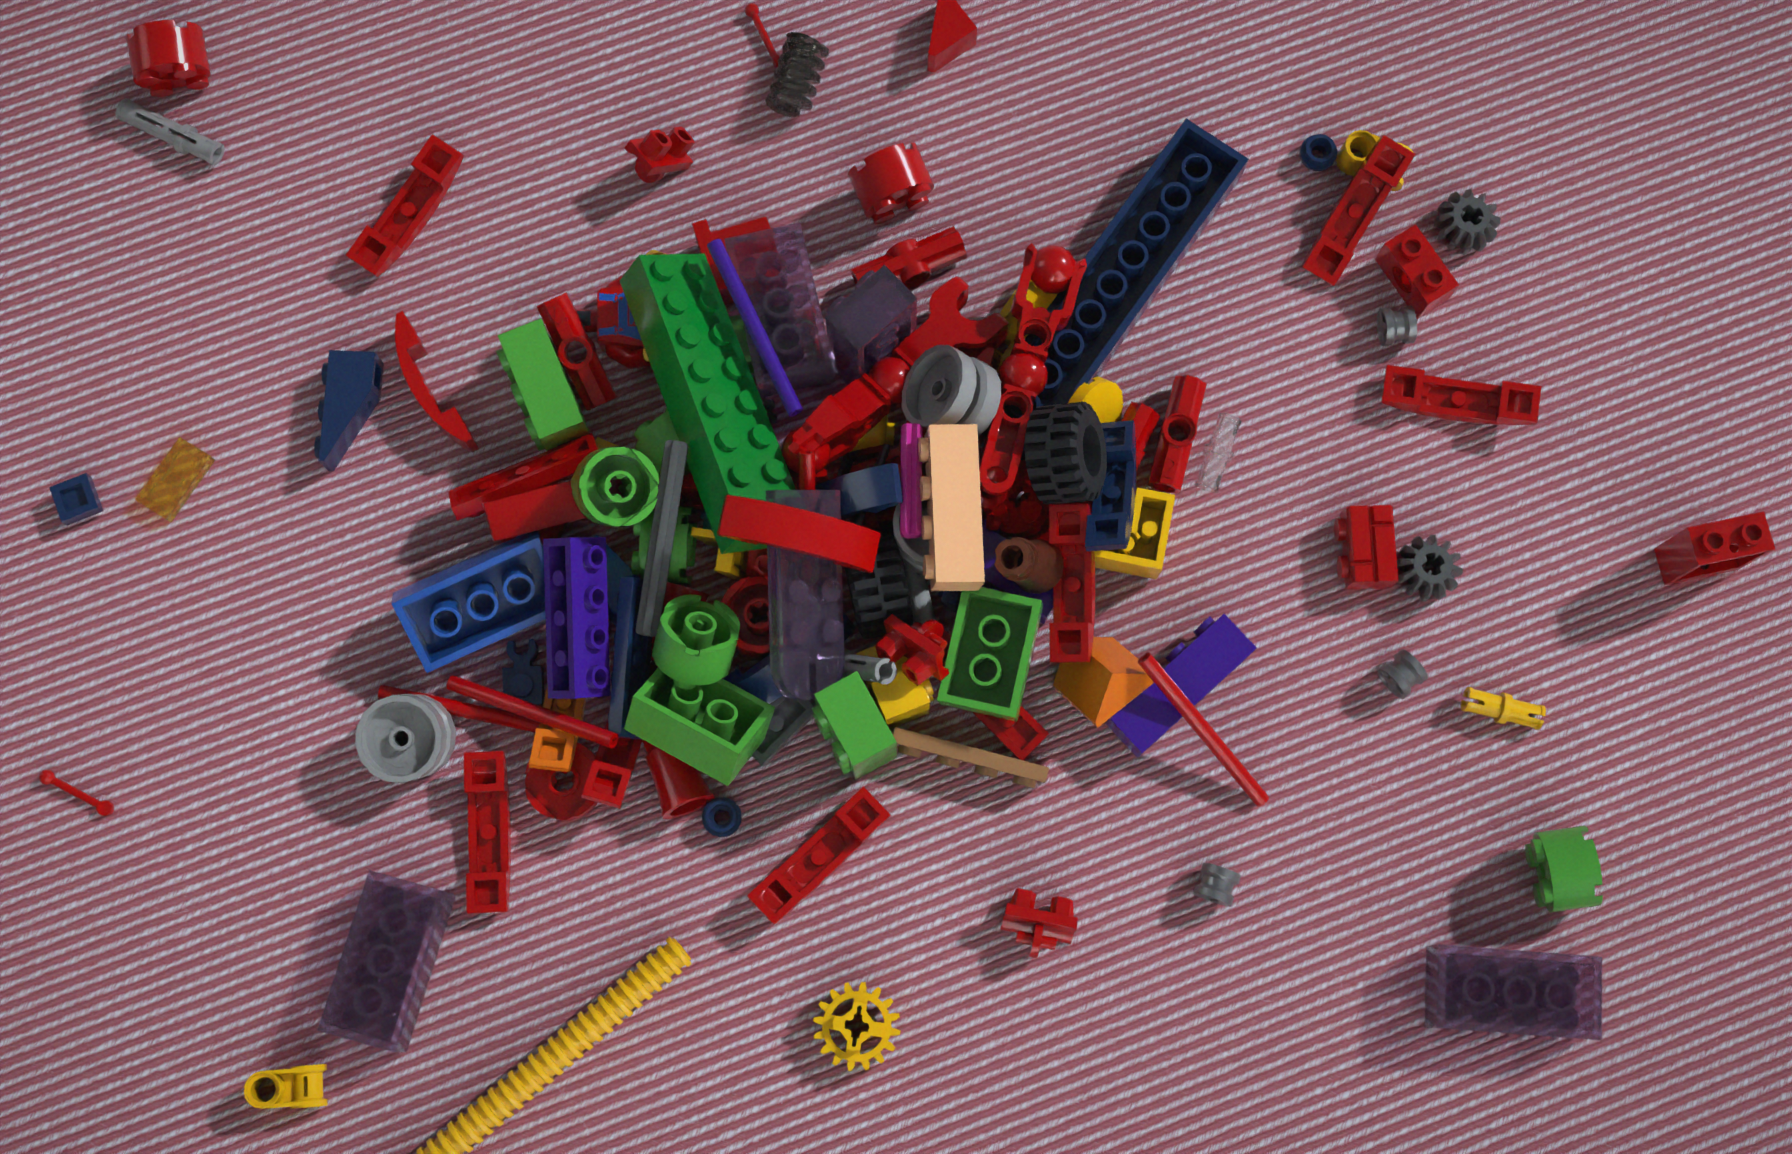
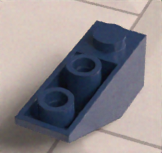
[314,350,384,471]

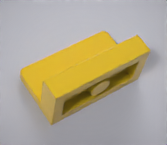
[691,527,749,580]

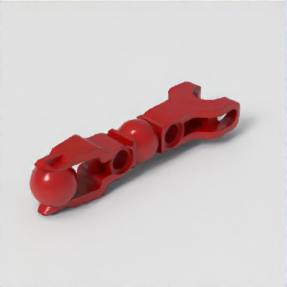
[979,243,1087,511]
[781,276,1011,479]

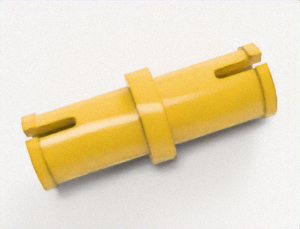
[1461,686,1546,730]

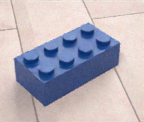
[391,530,546,673]

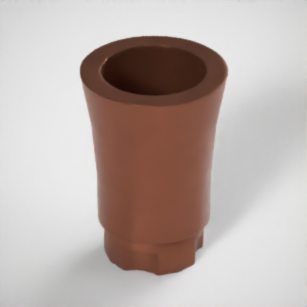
[994,537,1064,594]

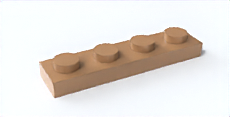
[893,727,1049,789]

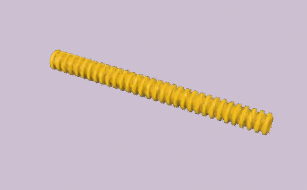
[416,937,692,1154]

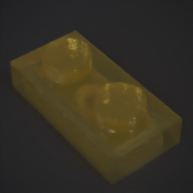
[135,437,215,523]

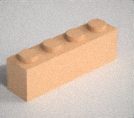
[918,424,985,591]

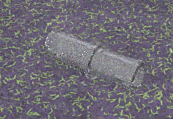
[1194,413,1242,493]

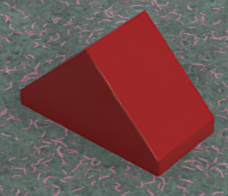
[927,0,977,72]

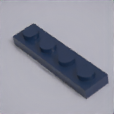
[608,577,652,740]

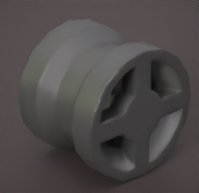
[1377,306,1417,346]
[1377,649,1428,699]
[1193,863,1241,907]

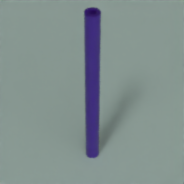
[707,239,803,417]

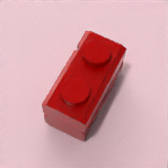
[1334,505,1398,590]

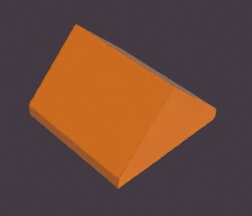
[1053,637,1154,728]

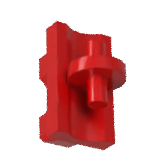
[624,126,695,183]
[875,614,949,686]
[1000,888,1078,959]

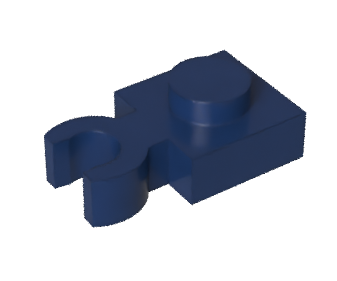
[502,639,545,707]

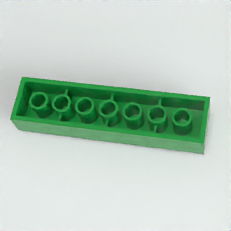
[620,253,804,554]

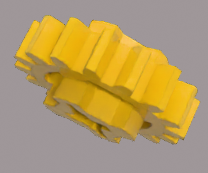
[813,982,901,1071]

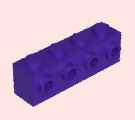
[543,537,611,699]
[1106,614,1257,758]

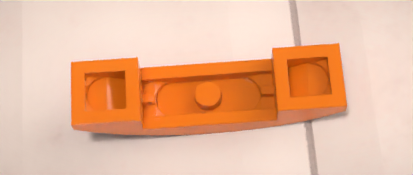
[529,686,587,772]

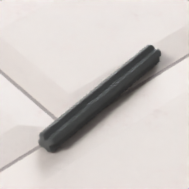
[635,440,689,637]

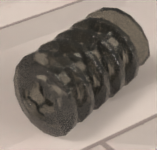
[765,32,829,117]

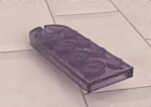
[766,490,845,700]

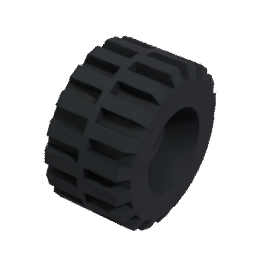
[1024,402,1107,505]
[845,534,913,640]

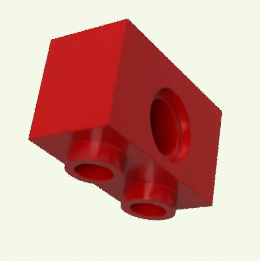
[1375,224,1459,319]

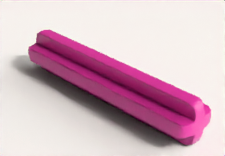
[900,423,922,539]

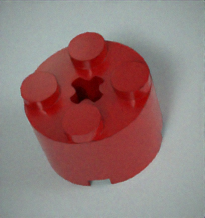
[126,20,211,97]
[848,142,934,224]
[721,575,800,661]

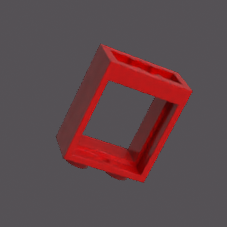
[1654,511,1775,585]

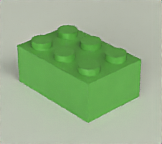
[496,318,590,451]
[937,587,1043,722]
[624,668,775,786]
[811,671,897,780]

